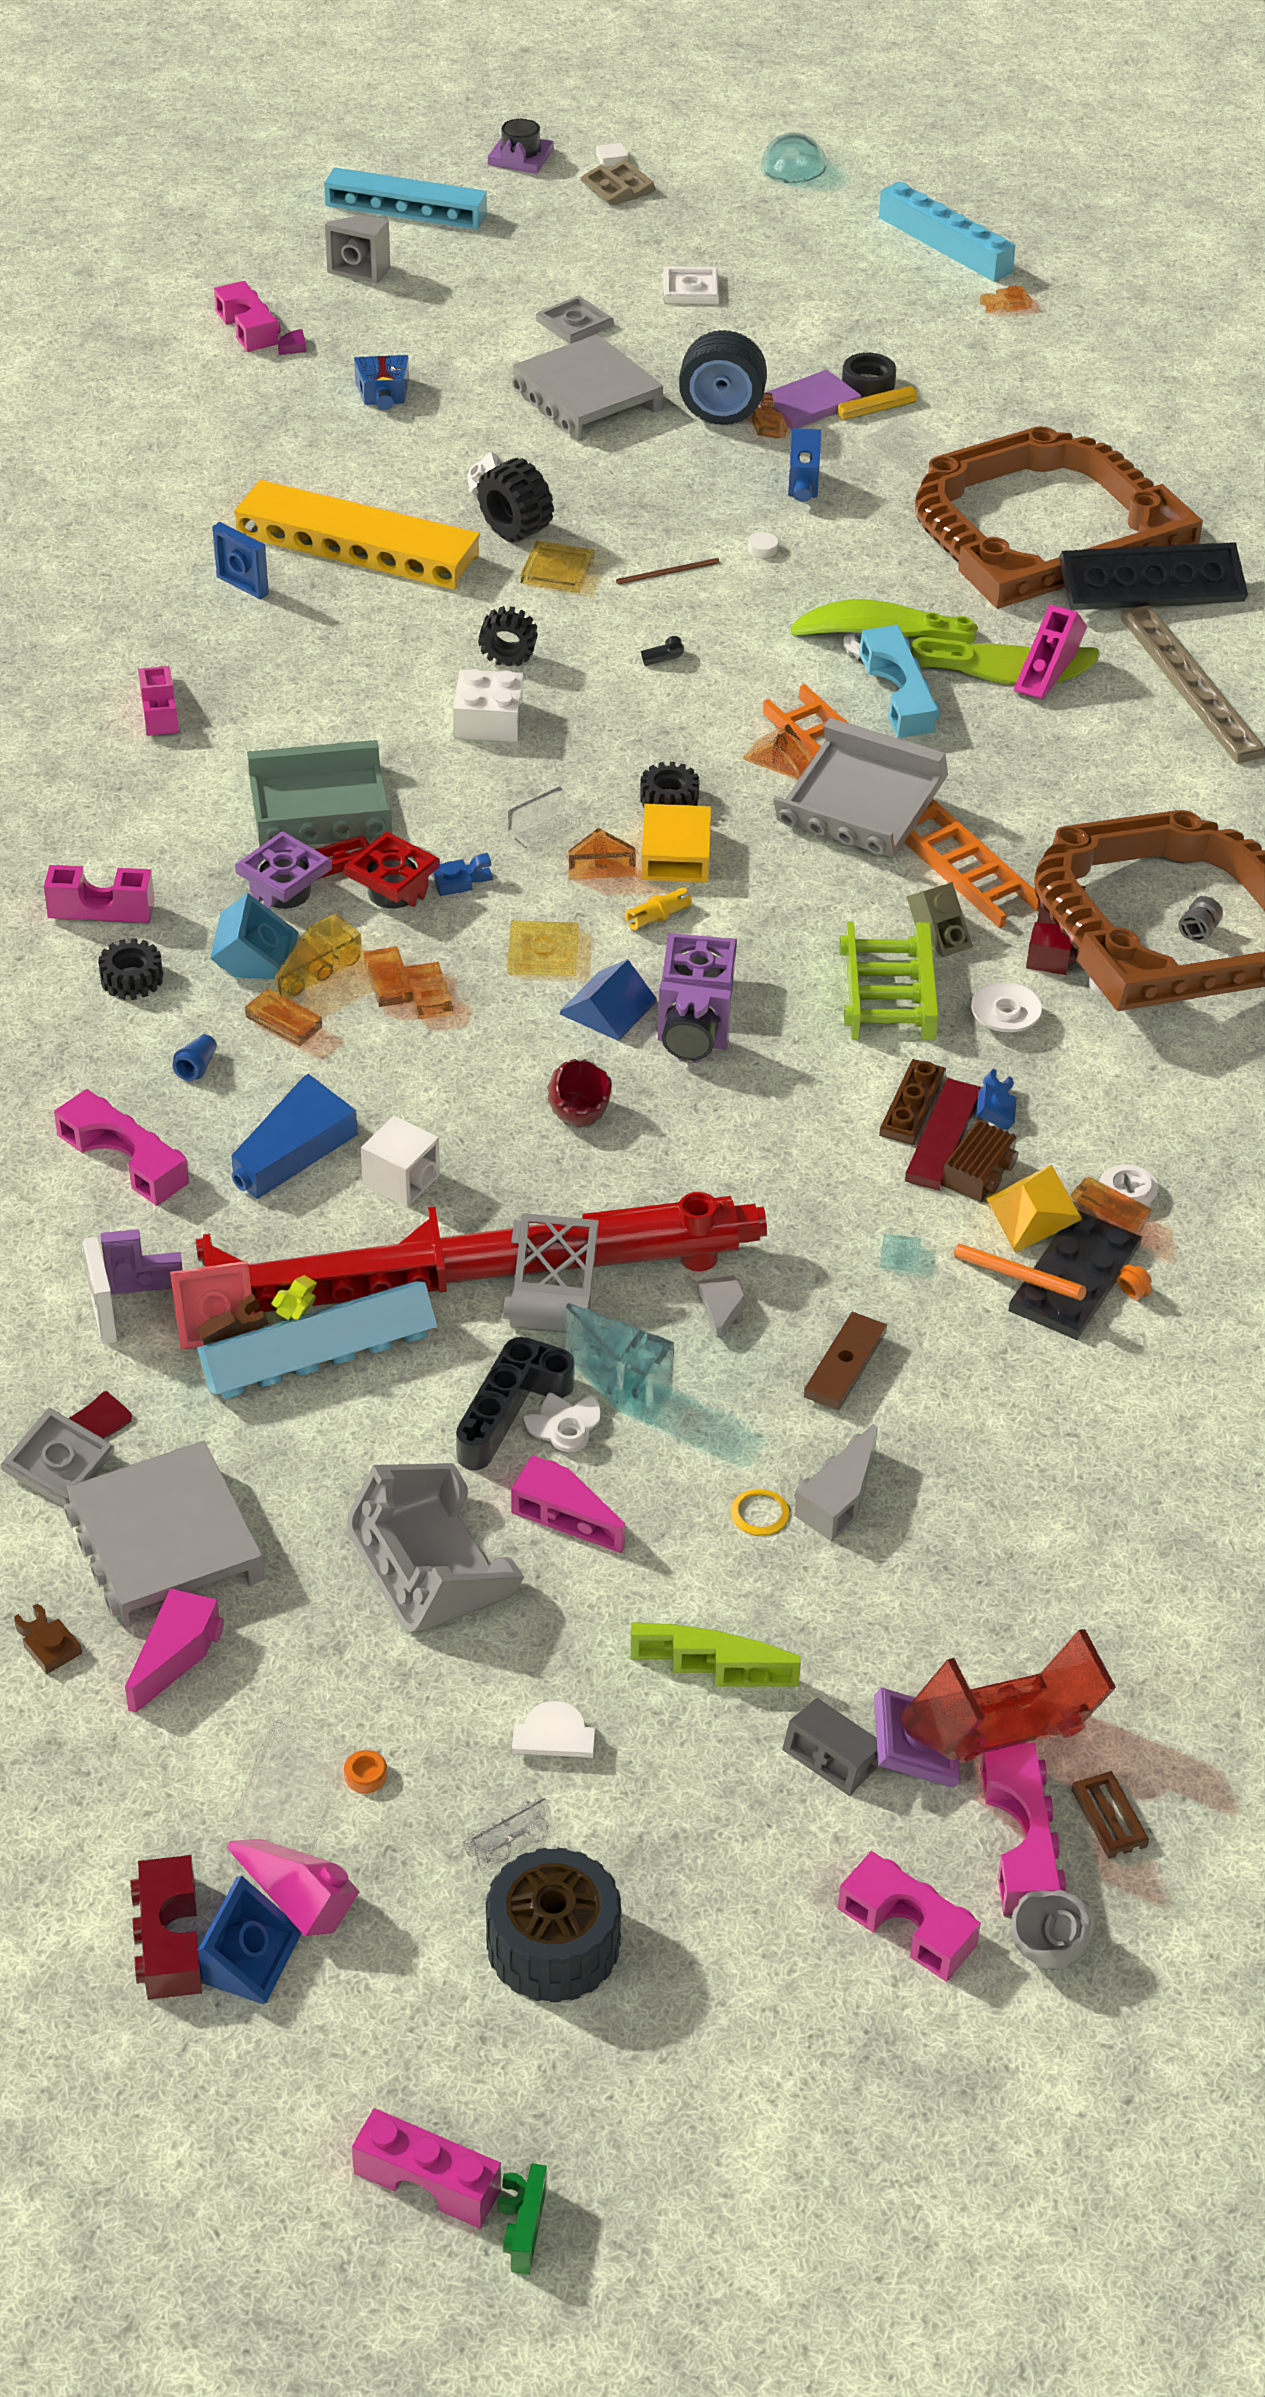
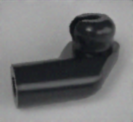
[641,636,684,666]

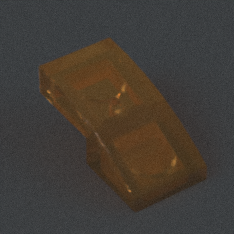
[405,961,453,1020]

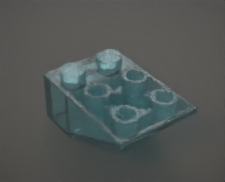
[565,1303,674,1425]

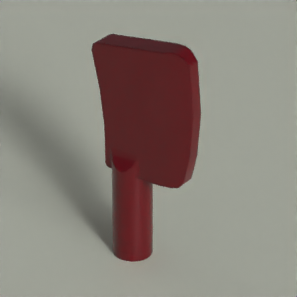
[69,1391,132,1439]

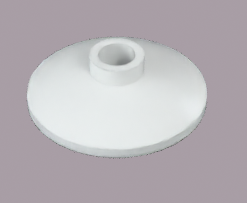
[971,982,1042,1032]

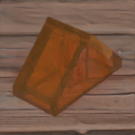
[743,723,814,780]
[568,827,636,880]

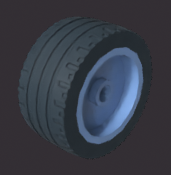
[679,330,767,425]

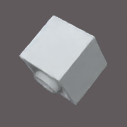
[361,1115,440,1208]

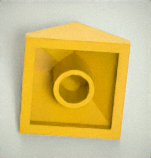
[986,1165,1082,1252]

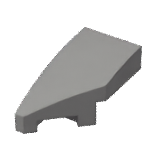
[698,1275,745,1338]

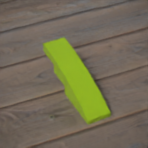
[630,1622,801,1687]

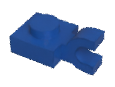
[432,852,493,896]

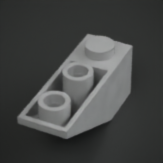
[794,1424,878,1541]

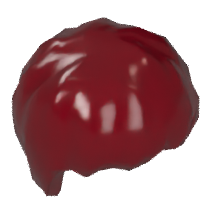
[547,1059,612,1128]

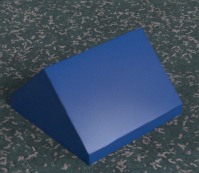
[560,959,657,1041]
[198,1876,302,2004]

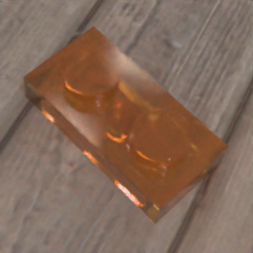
[364,946,413,1007]
[245,988,322,1046]

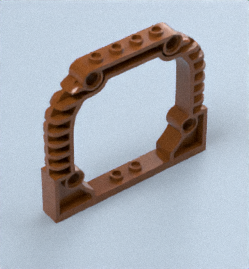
[915,426,1203,609]
[1034,810,1265,1011]

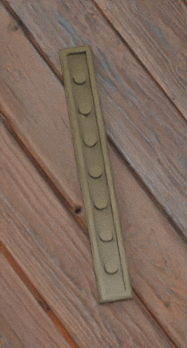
[1121,605,1265,764]

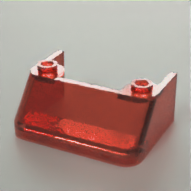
[899,1629,1116,1763]

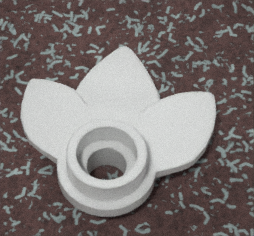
[523,1393,601,1452]

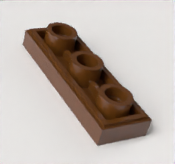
[879,1059,946,1145]
[804,1311,887,1411]

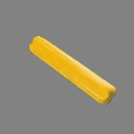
[838,386,917,420]

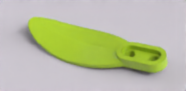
[791,599,978,644]
[910,637,1100,685]

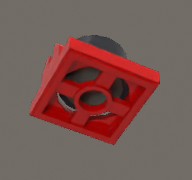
[344,832,440,909]

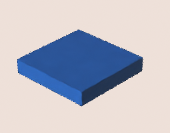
[212,522,269,599]

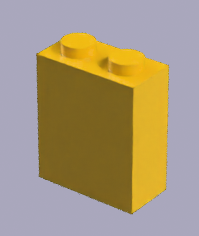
[641,804,711,882]

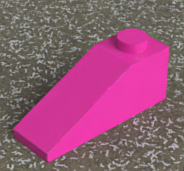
[1013,604,1088,700]
[511,1455,625,1553]
[125,1588,224,1712]
[226,1839,360,1936]

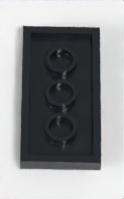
[1008,1210,1142,1340]

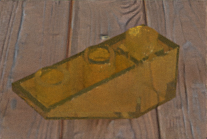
[275,913,363,1003]

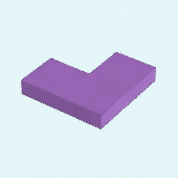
[101,1229,183,1295]

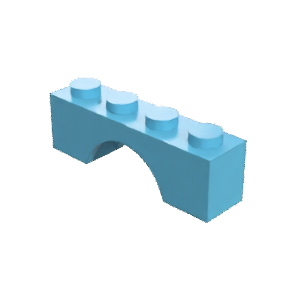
[859,625,940,738]

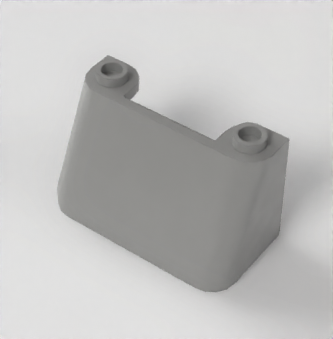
[347,1463,524,1632]

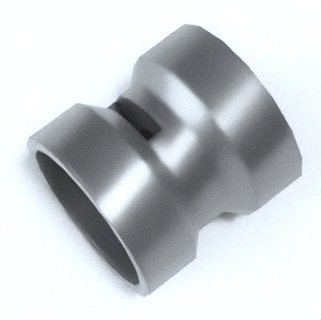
[1178,896,1223,943]

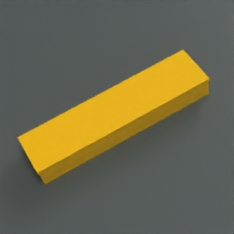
[234,479,480,590]

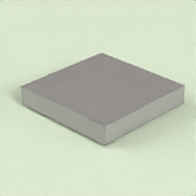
[536,295,614,344]
[1,1407,114,1507]

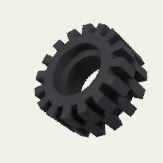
[478,606,538,666]
[640,761,700,808]
[98,938,163,1000]

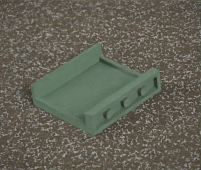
[247,740,392,847]

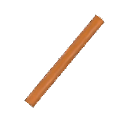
[954,1244,1086,1301]

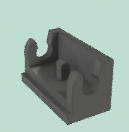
[782,1698,878,1796]

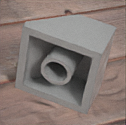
[325,214,391,284]

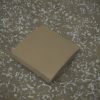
[580,159,656,205]

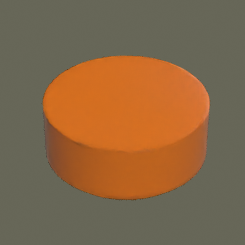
[344,1750,387,1793]

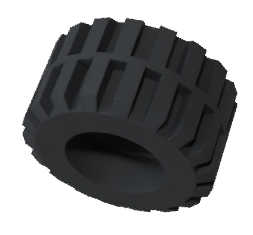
[477,457,554,542]

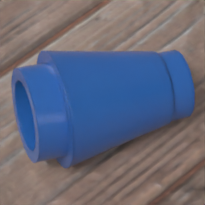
[172,1034,217,1081]

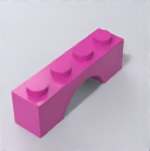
[54,1089,189,1206]
[980,1743,1066,1916]

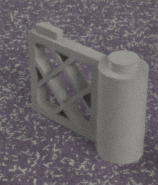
[503,1213,599,1335]

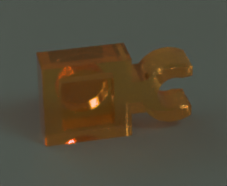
[980,285,1032,313]

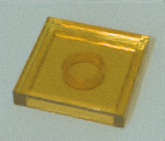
[520,540,595,593]
[507,920,579,976]

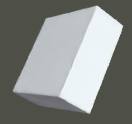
[596,143,628,167]

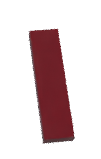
[905,1078,982,1191]

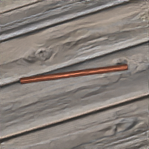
[616,558,719,585]

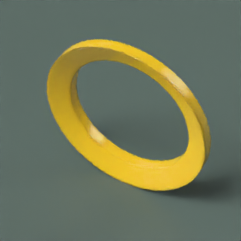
[731,1489,789,1536]

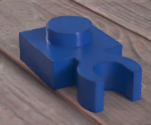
[977,1068,1017,1130]

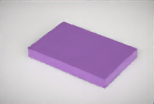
[759,369,861,430]

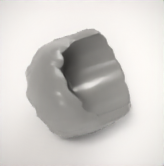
[1010,1890,1094,1970]

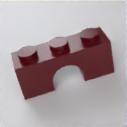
[1026,885,1086,975]
[130,1855,202,2000]

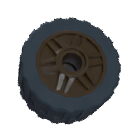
[486,1847,622,2003]

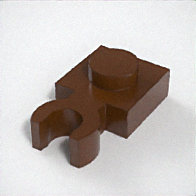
[14,1604,82,1674]

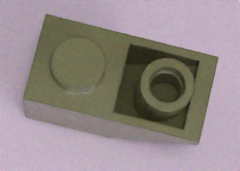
[906,882,973,957]

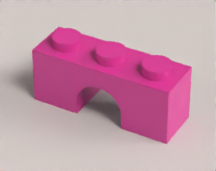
[214,281,281,352]
[44,865,155,923]
[837,1851,981,1982]
[352,2108,502,2229]

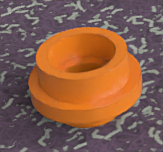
[1117,1264,1152,1300]

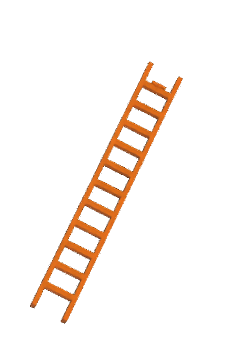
[763,684,1040,928]

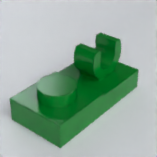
[498,2163,547,2275]

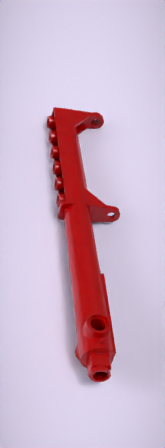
[196,1192,767,1313]

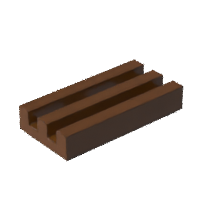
[1071,1771,1149,1859]

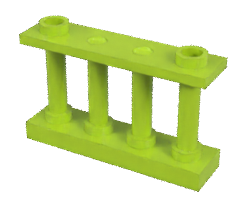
[839,921,938,1040]

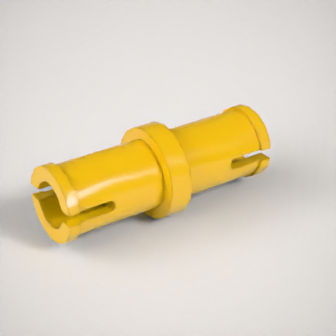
[625,887,692,930]

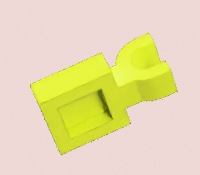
[271,1275,317,1321]

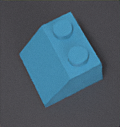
[210,893,299,980]

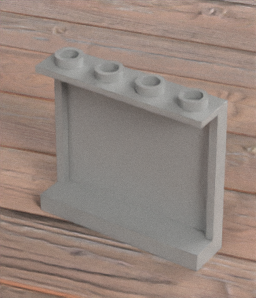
[512,334,663,441]
[773,718,948,858]
[64,1440,265,1629]

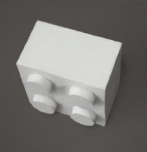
[453,669,523,742]

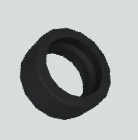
[842,352,897,398]

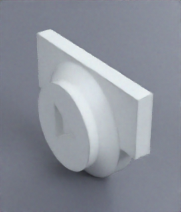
[512,1701,595,1758]

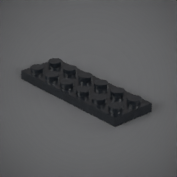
[1059,542,1248,610]

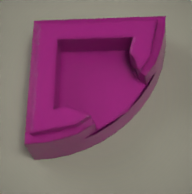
[278,329,307,355]

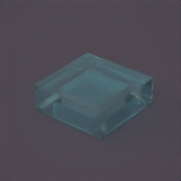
[880,1233,921,1273]

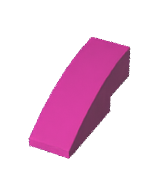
[138,666,179,736]

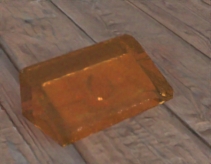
[1070,1177,1151,1234]

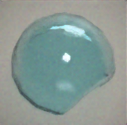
[760,132,827,185]

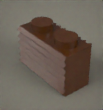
[942,1120,1019,1202]

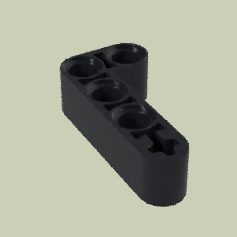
[456,1337,575,1470]

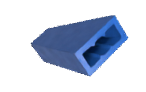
[231,1073,358,1199]

